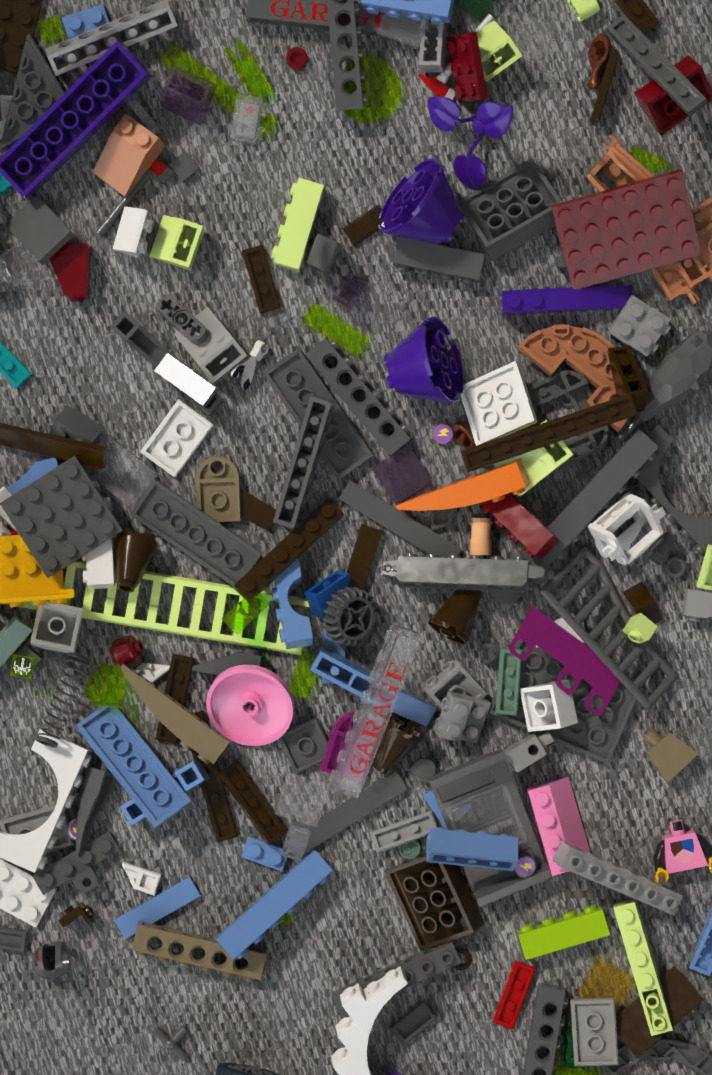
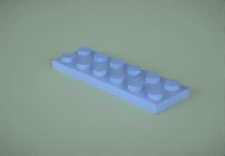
[76,700,191,829]

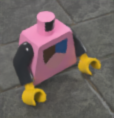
[653,819,712,884]

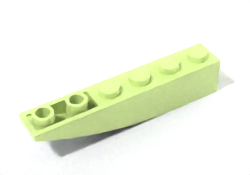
[613,898,673,1036]

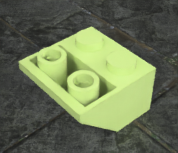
[477,20,522,82]
[149,215,205,271]

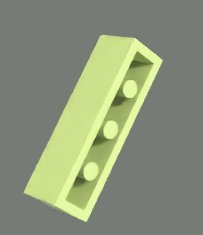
[271,178,324,272]

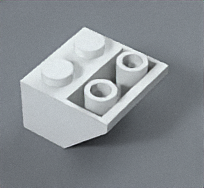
[113,206,154,258]

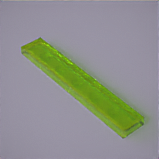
[159,43,278,138]

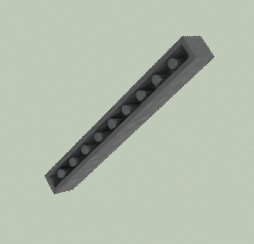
[489,428,659,610]

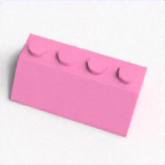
[526,777,590,876]

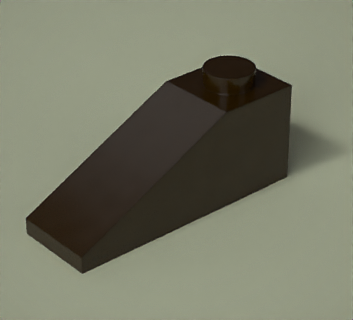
[608,346,649,412]

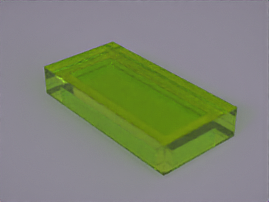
[288,650,317,699]

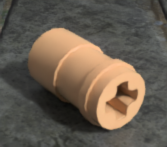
[470,518,492,558]

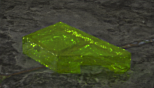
[630,145,670,173]

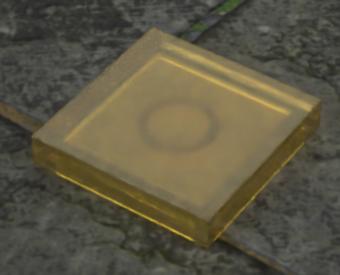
[576,955,635,1013]

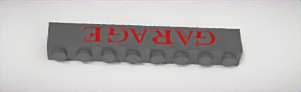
[246,0,422,41]

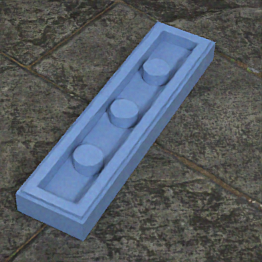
[114,876,201,939]

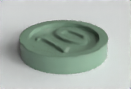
[399,840,420,859]

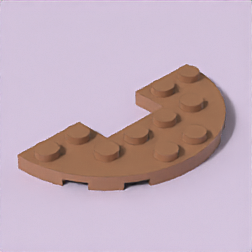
[516,324,628,432]

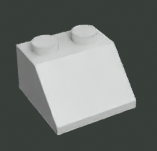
[30,601,83,654]
[519,680,578,732]

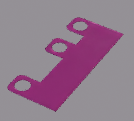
[509,606,620,716]

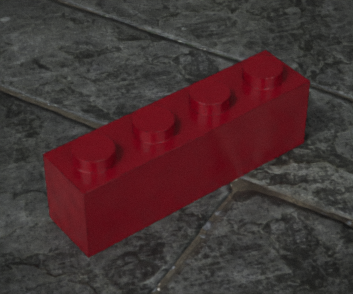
[479,493,560,559]

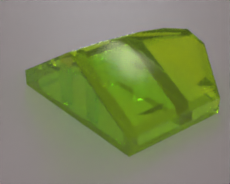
[85,665,127,709]

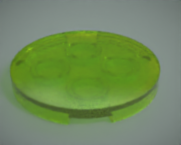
[343,57,401,124]

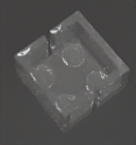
[274,772,330,827]

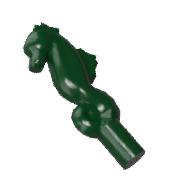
[559,1011,574,1068]

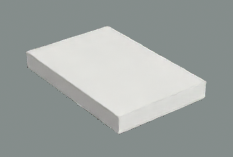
[140,399,214,478]

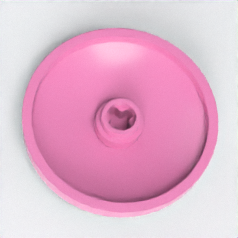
[206,665,294,746]

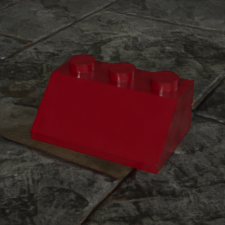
[634,55,712,136]

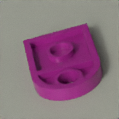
[320,712,376,783]

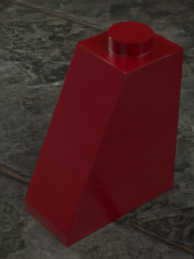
[50,243,91,302]

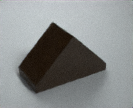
[623,581,663,624]

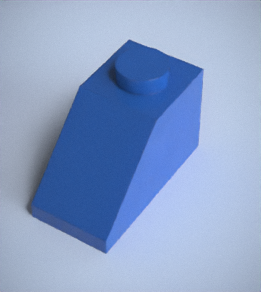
[304,570,351,618]

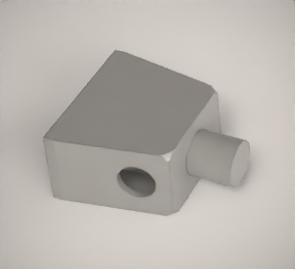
[504,732,555,773]

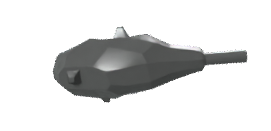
[618,330,712,442]

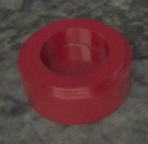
[286,47,308,70]

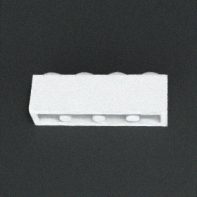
[82,497,116,589]

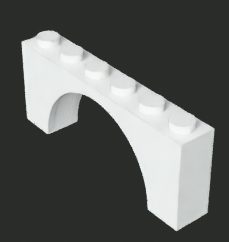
[0,729,92,873]

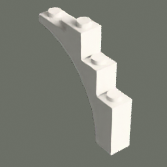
[331,967,408,1075]

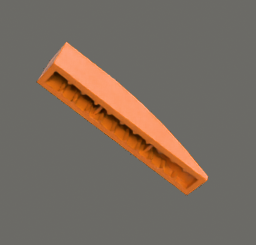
[396,459,530,511]

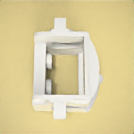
[588,493,666,566]

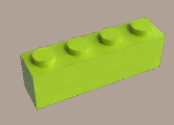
[517,905,610,960]

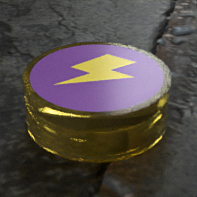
[432,423,454,445]

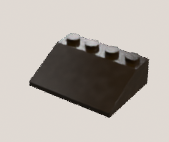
[384,852,485,951]

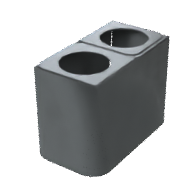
[307,234,343,275]

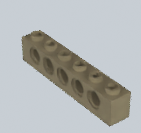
[132,921,267,982]

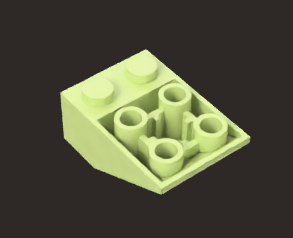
[494,420,573,497]

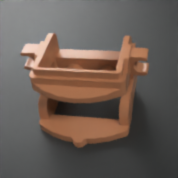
[586,134,660,191]

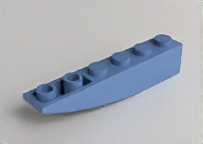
[310,646,437,727]

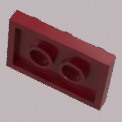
[447,31,488,103]

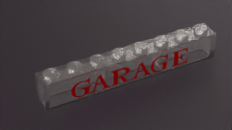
[329,624,422,798]

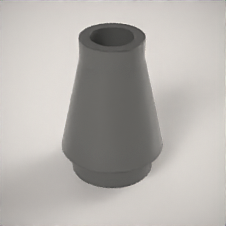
[647,532,676,566]

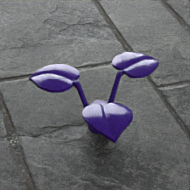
[428,96,513,190]

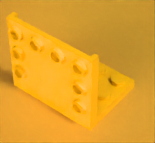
[0,535,74,608]

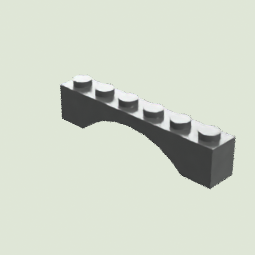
[110,311,225,416]

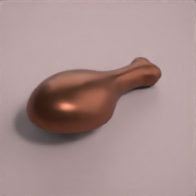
[587,34,611,89]
[452,421,487,467]

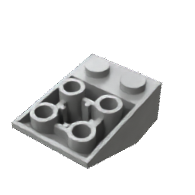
[174,307,248,385]

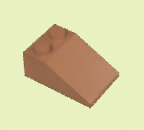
[92,113,166,197]

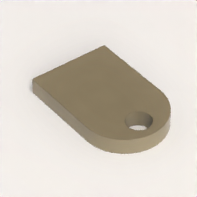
[196,456,242,522]

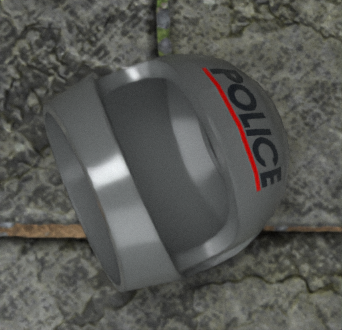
[32,941,69,980]

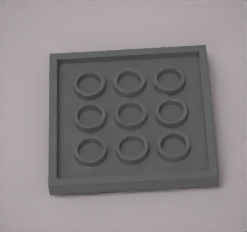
[0,456,123,578]

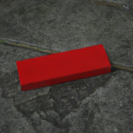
[492,960,536,1030]

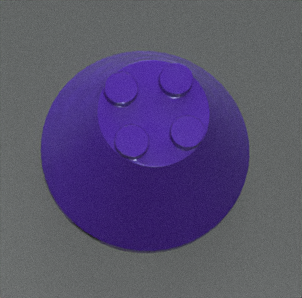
[379,159,465,244]
[384,317,464,404]

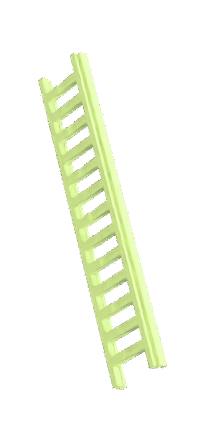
[3,559,309,655]

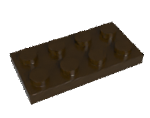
[0,0,43,74]

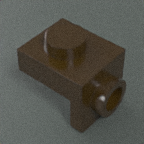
[58,902,95,928]

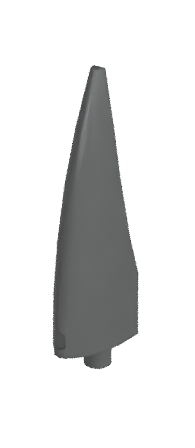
[76,762,114,856]

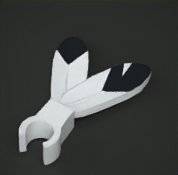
[231,340,269,390]

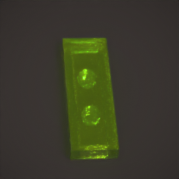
[302,303,369,357]

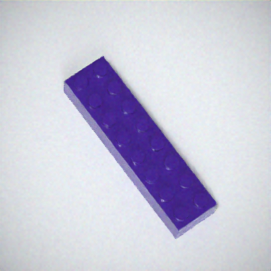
[0,41,153,198]

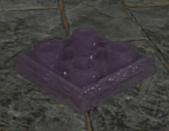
[372,445,432,505]

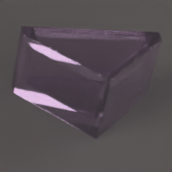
[332,272,367,312]

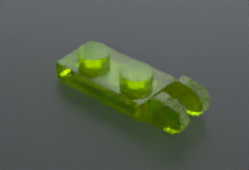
[224,40,273,103]

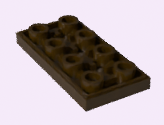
[616,966,704,1058]

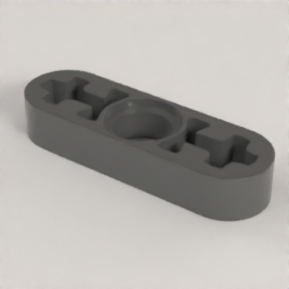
[157,296,208,344]

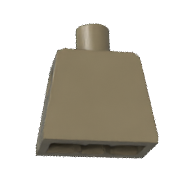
[644,728,698,783]

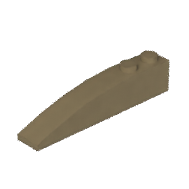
[120,664,230,764]

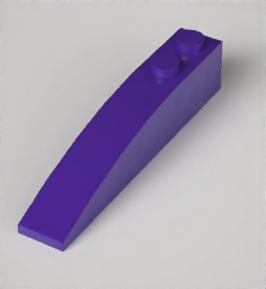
[501,286,632,315]

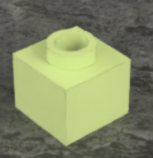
[623,613,658,644]

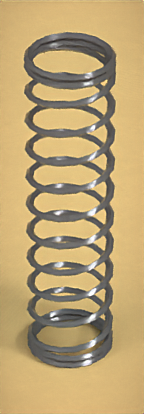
[35,652,91,748]

